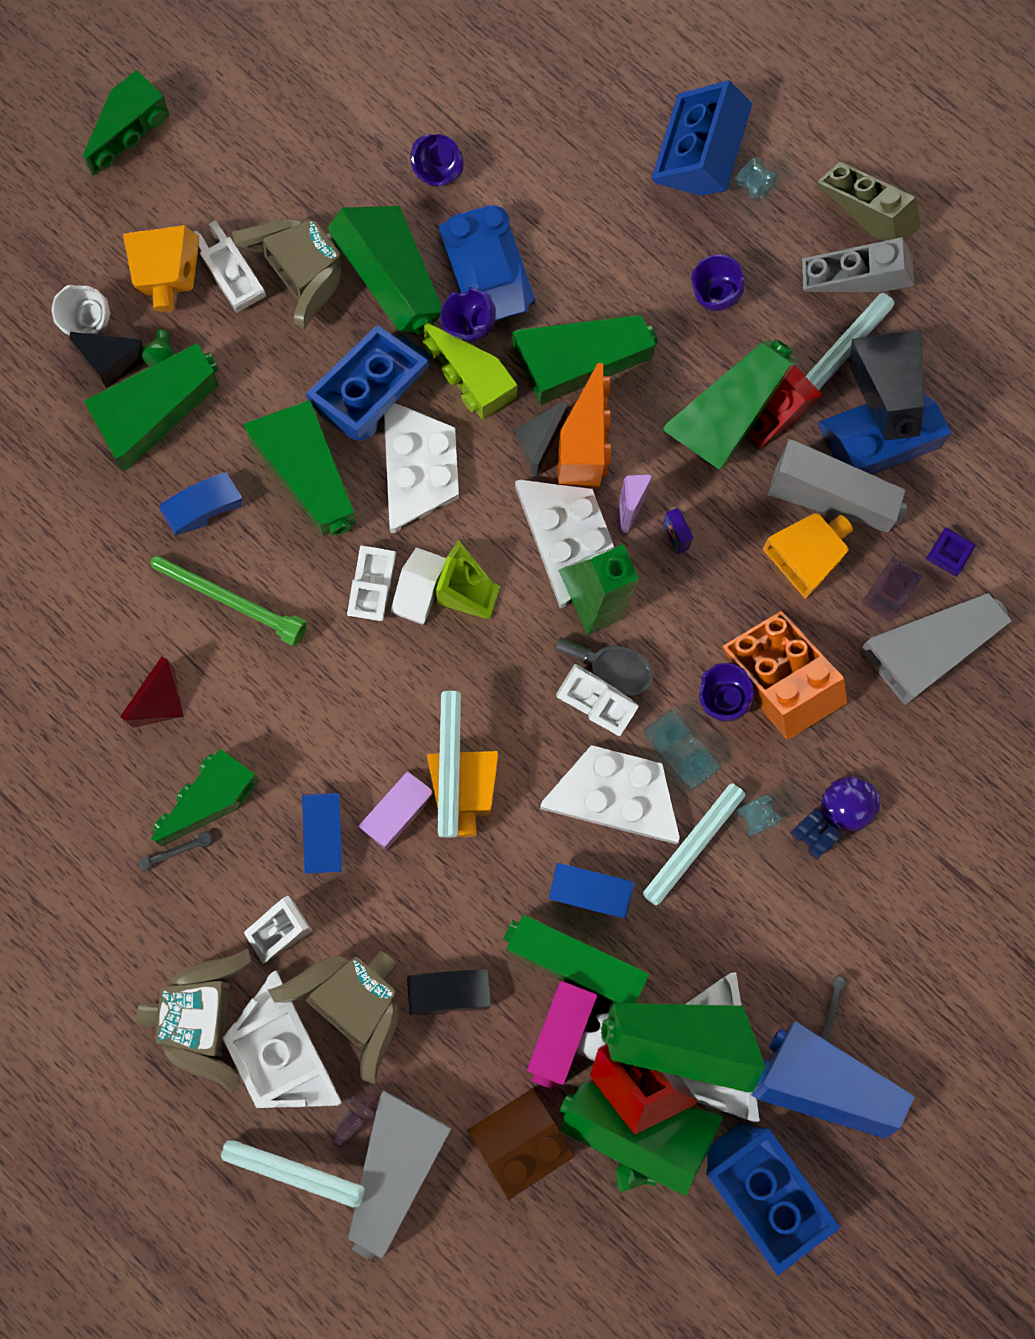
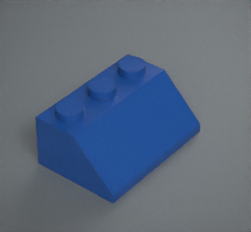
[651,80,753,196]
[818,393,951,475]

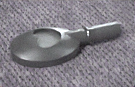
[555,637,653,696]

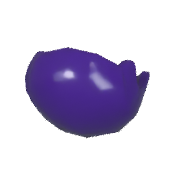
[691,254,745,311]
[440,287,496,342]
[699,663,754,722]

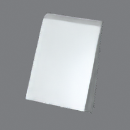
[390,547,446,625]
[244,896,313,964]

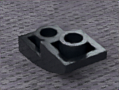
[407,970,491,1015]

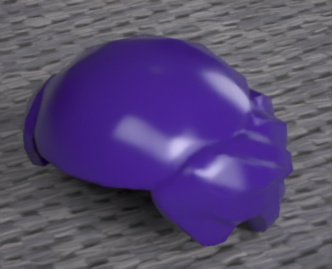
[410,134,464,187]
[821,776,880,832]

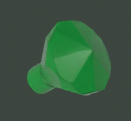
[142,329,175,366]
[616,1162,658,1192]

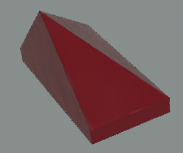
[120,656,184,728]

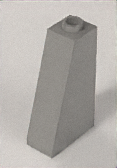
[767,439,907,533]
[859,593,1012,705]
[348,1091,451,1260]

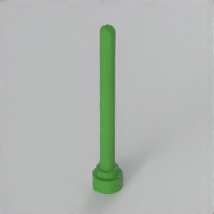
[150,556,308,647]

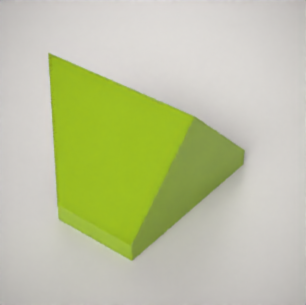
[436,539,500,619]

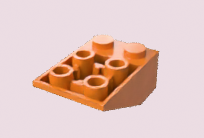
[558,363,611,489]
[722,611,847,740]

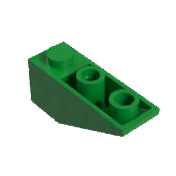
[83,69,169,176]
[151,749,260,847]

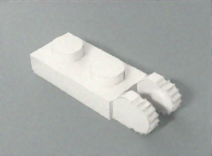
[194,220,266,313]

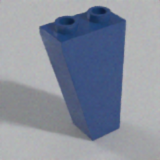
[751,1021,915,1139]

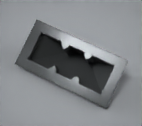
[514,401,568,476]

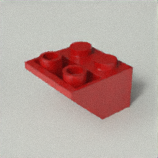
[748,365,822,448]
[590,1044,698,1134]

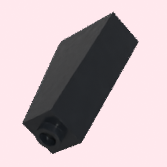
[849,330,924,441]

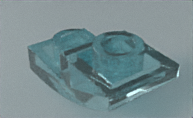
[642,709,720,790]

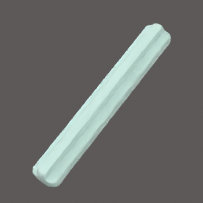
[806,293,895,391]
[438,690,461,838]
[643,783,745,905]
[221,1140,365,1207]

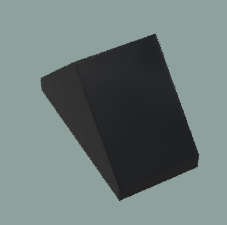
[69,332,145,388]

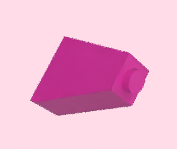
[526,981,597,1090]

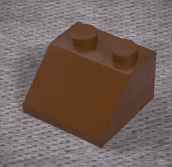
[468,1088,575,1200]

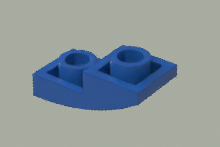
[159,472,243,536]
[302,793,342,874]
[548,863,635,918]

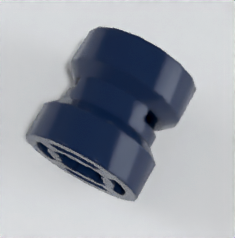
[790,808,842,860]

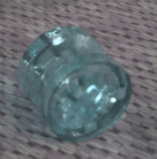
[734,157,778,201]
[736,794,783,837]

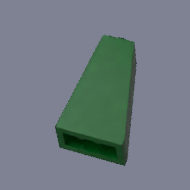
[328,206,442,334]
[512,315,658,405]
[662,339,798,470]
[84,343,219,471]
[243,400,357,536]
[558,544,639,635]
[503,915,649,1005]
[601,1003,766,1092]
[559,1082,723,1197]

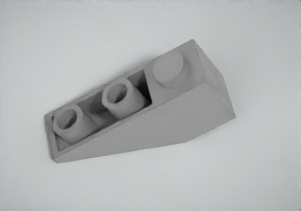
[802,237,914,292]

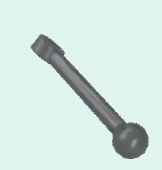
[138,832,213,871]
[821,975,847,1043]

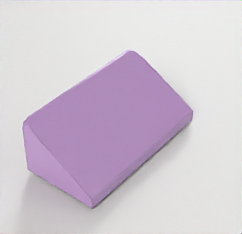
[619,475,652,533]
[358,771,435,850]

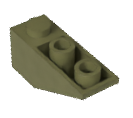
[817,161,920,241]

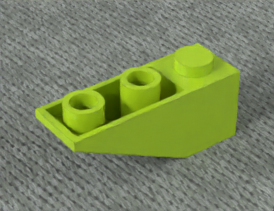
[422,323,518,420]

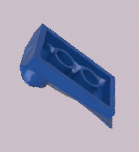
[439,205,535,321]
[306,325,431,440]
[706,1122,840,1275]

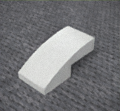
[347,545,397,621]
[556,664,639,736]

